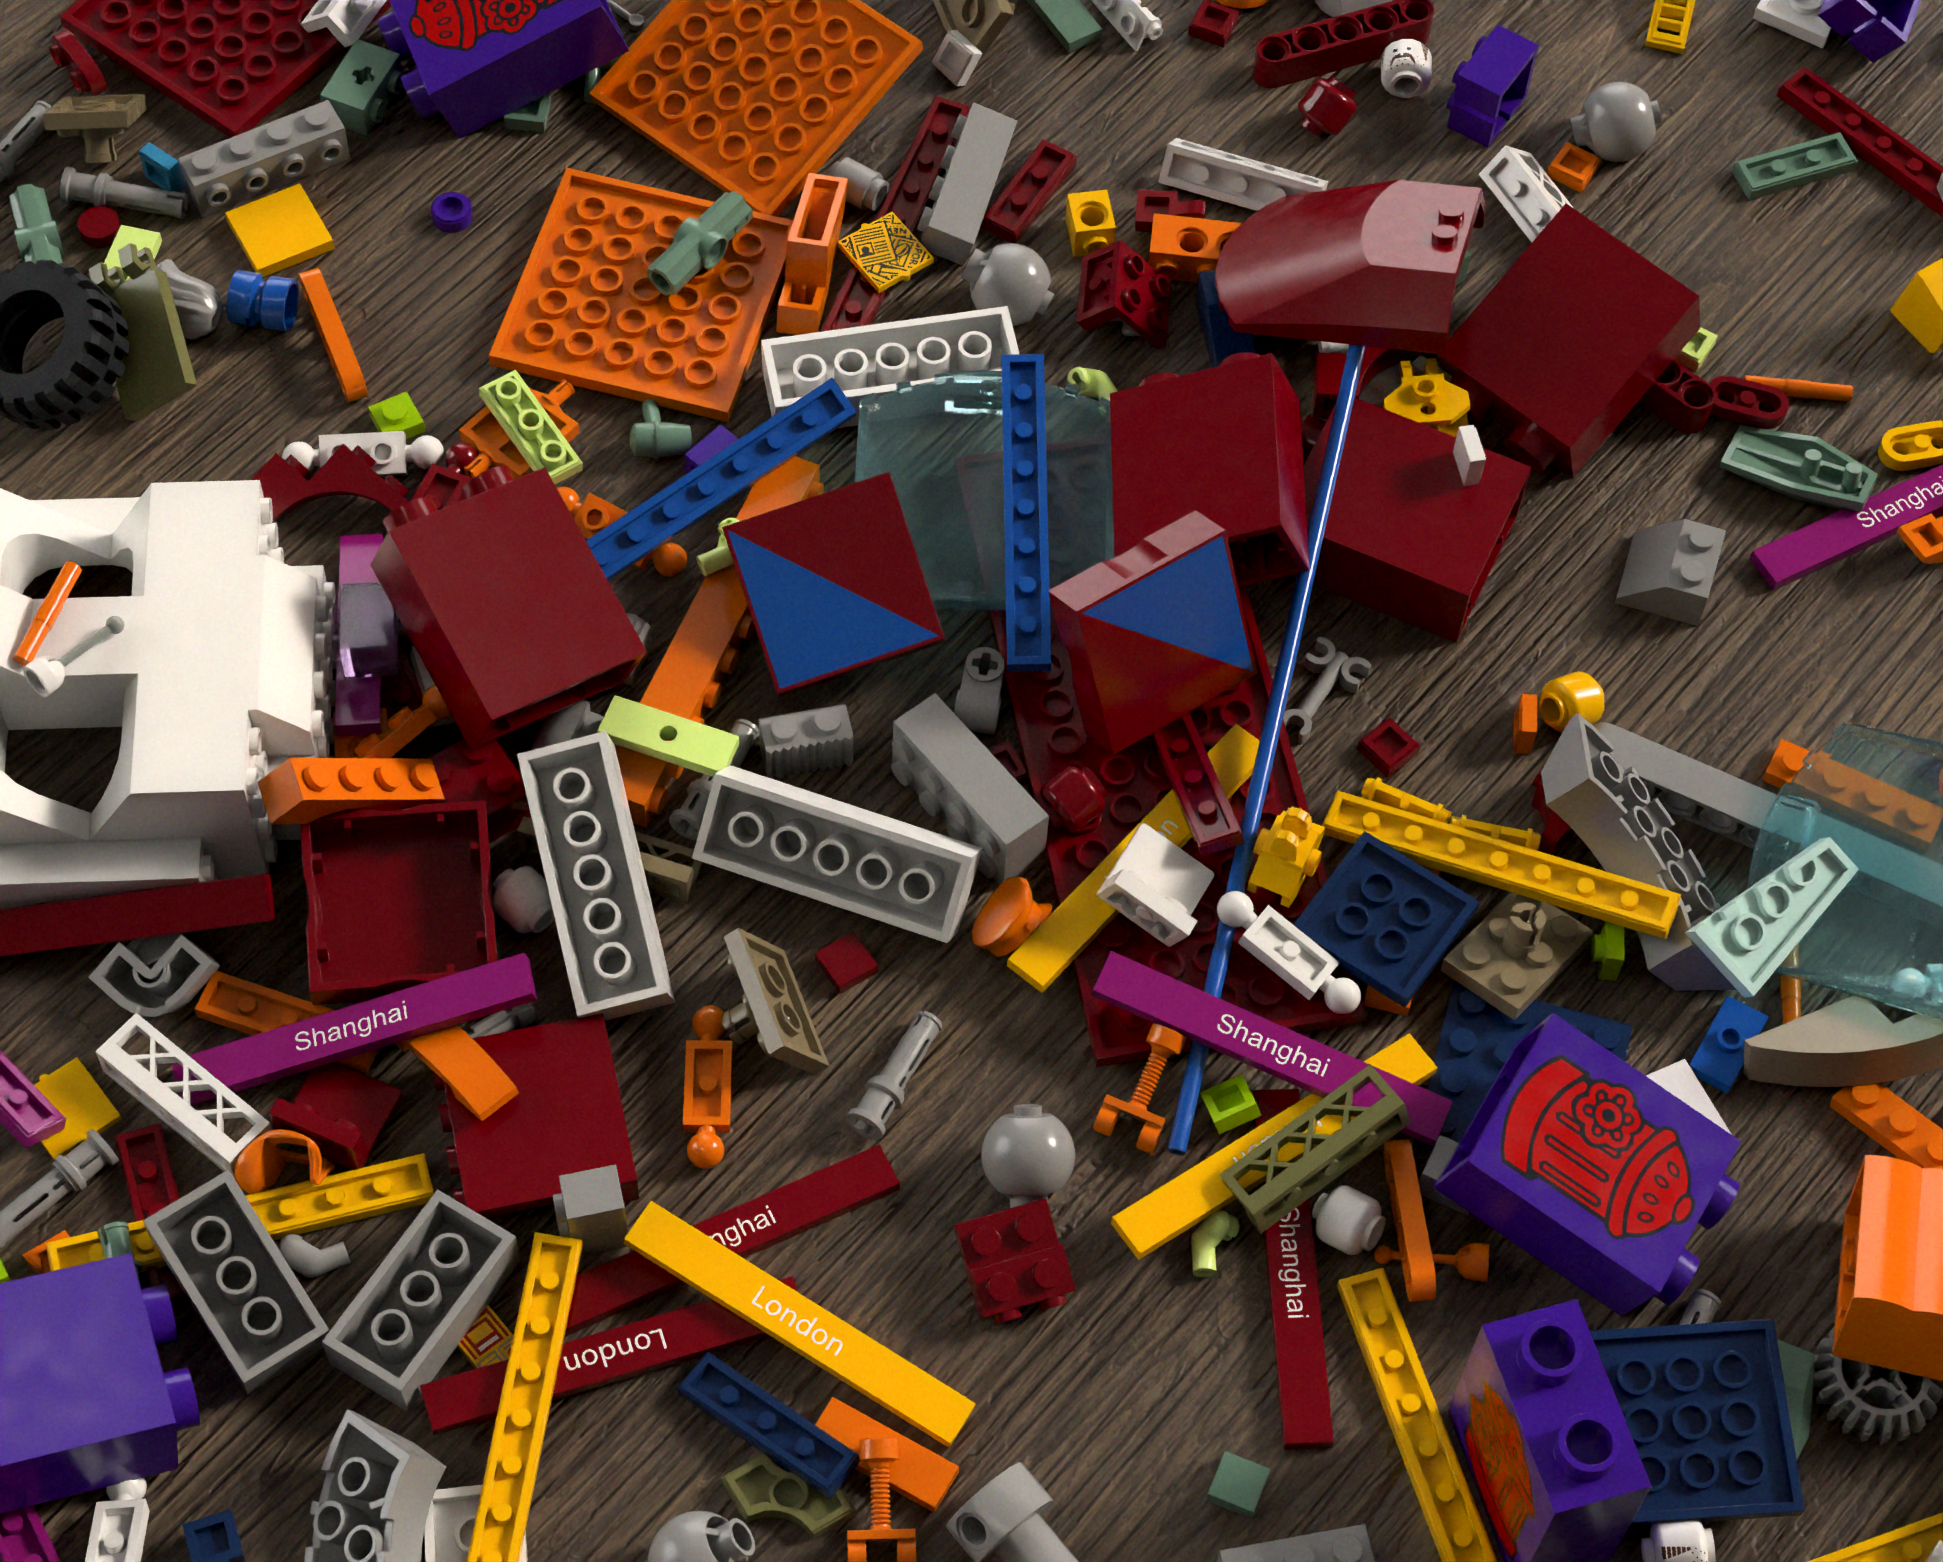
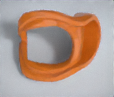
[234,1129,335,1194]

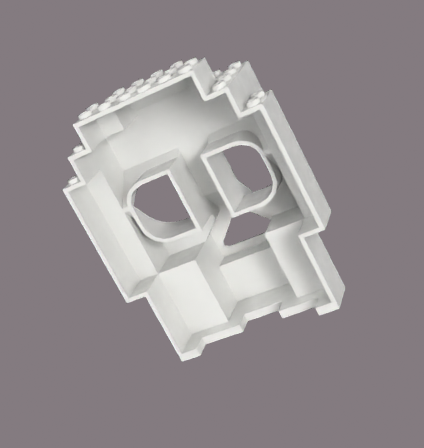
[0,480,338,909]

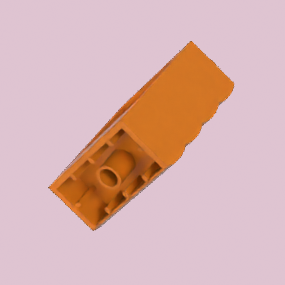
[1832,1155,1943,1381]

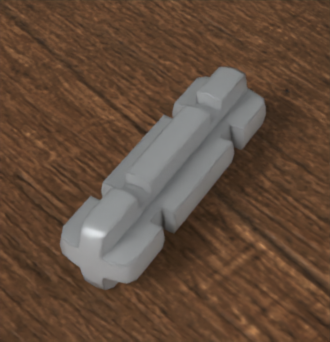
[465,1002,536,1038]

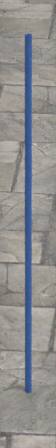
[1167,344,1366,1156]

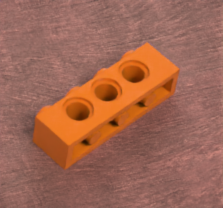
[1148,213,1242,283]

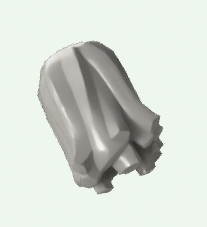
[156,259,223,340]

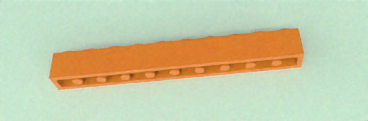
[616,456,824,828]

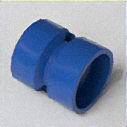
[226,270,299,333]

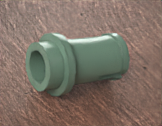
[97,1221,142,1280]

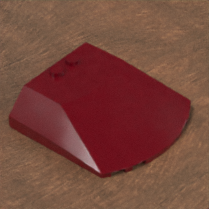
[1215,180,1486,354]

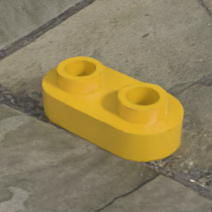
[1878,421,1943,471]

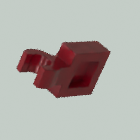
[1135,189,1206,232]

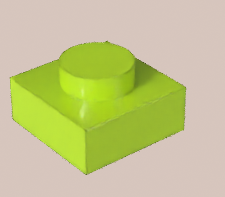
[368,391,425,439]
[1591,921,1624,981]
[1200,1074,1262,1135]

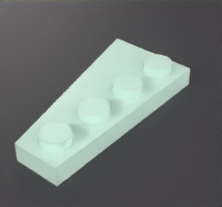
[1685,837,1859,998]

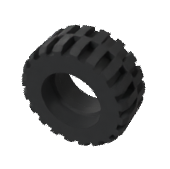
[0,259,129,430]

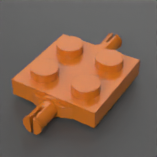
[459,379,580,479]

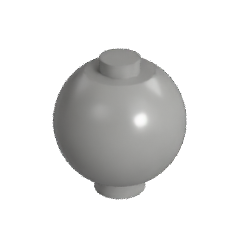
[1570,82,1662,162]
[961,243,1054,326]
[981,1104,1075,1208]
[648,1511,755,1562]

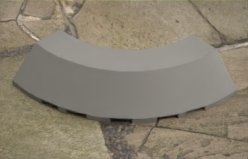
[1541,713,1737,991]
[304,1409,446,1562]

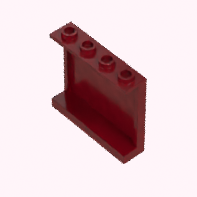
[432,1013,639,1218]

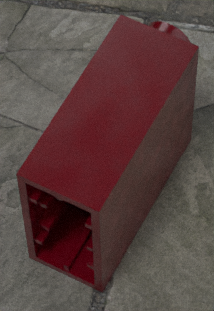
[1438,203,1700,478]
[1110,352,1310,587]
[1291,398,1531,643]
[370,465,647,750]

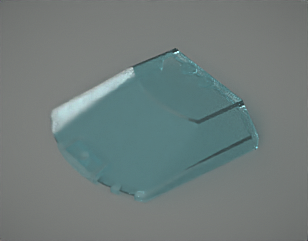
[855,370,1114,611]
[1748,722,1943,1020]

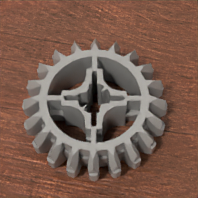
[1813,1327,1943,1445]

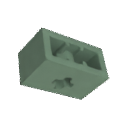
[320,39,405,136]

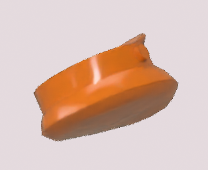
[972,877,1052,957]

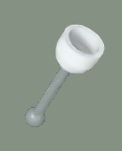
[23,616,124,697]

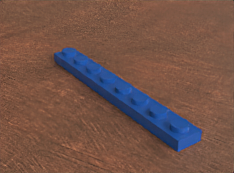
[1001,354,1051,672]
[586,378,857,581]

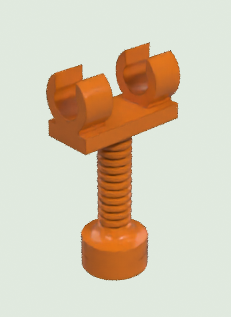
[1093,1023,1187,1155]
[847,1438,916,1562]

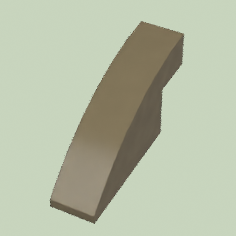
[1743,992,1943,1087]

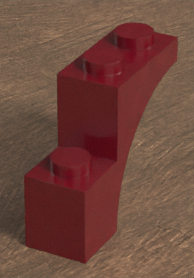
[1312,346,1437,419]
[252,444,409,523]

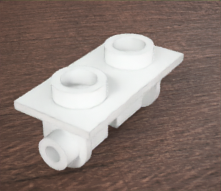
[1091,0,1163,51]

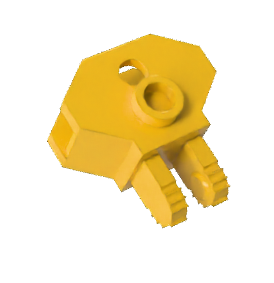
[1383,358,1470,437]
[1247,807,1325,908]

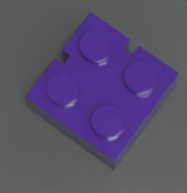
[1818,0,1921,63]
[1446,24,1539,148]

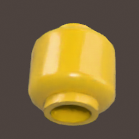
[1539,671,1604,733]

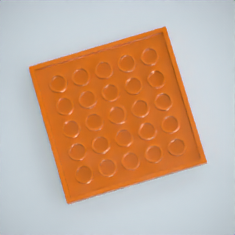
[589,0,924,217]
[488,168,793,422]

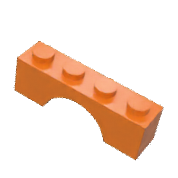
[257,758,445,824]

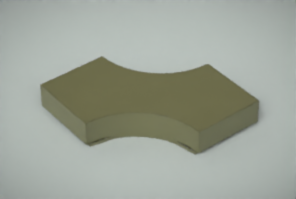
[721,1453,856,1540]

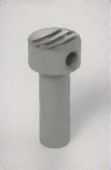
[946,1462,1079,1562]

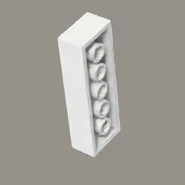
[761,306,1019,428]
[517,731,675,1021]
[692,765,983,943]

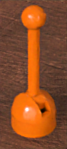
[1374,1243,1489,1282]

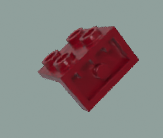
[1076,240,1171,349]
[269,1062,402,1170]

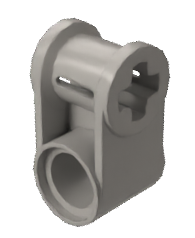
[954,647,1004,735]

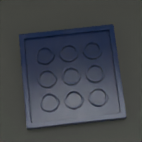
[1413,980,1632,1151]
[1590,1319,1805,1527]

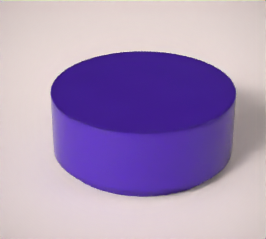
[431,192,473,233]

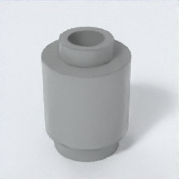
[828,157,889,211]

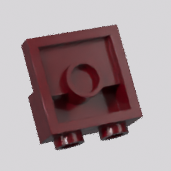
[953,1198,1076,1324]

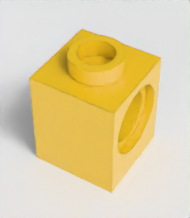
[1065,190,1116,257]

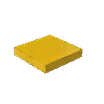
[225,183,335,277]

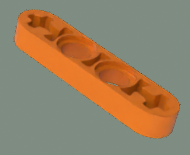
[298,268,368,403]
[1384,1139,1436,1302]

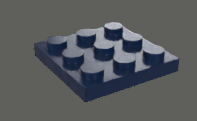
[1293,831,1479,1008]

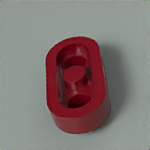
[49,29,107,96]
[1709,375,1789,429]

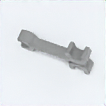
[1283,637,1371,744]

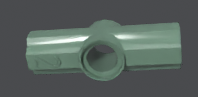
[9,184,65,264]
[647,191,753,296]

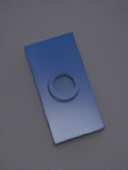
[1689,995,1769,1094]

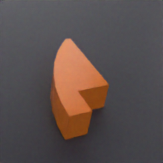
[776,173,848,335]

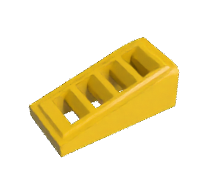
[1645,0,1696,54]

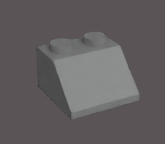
[1615,519,1726,626]

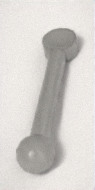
[607,0,644,31]

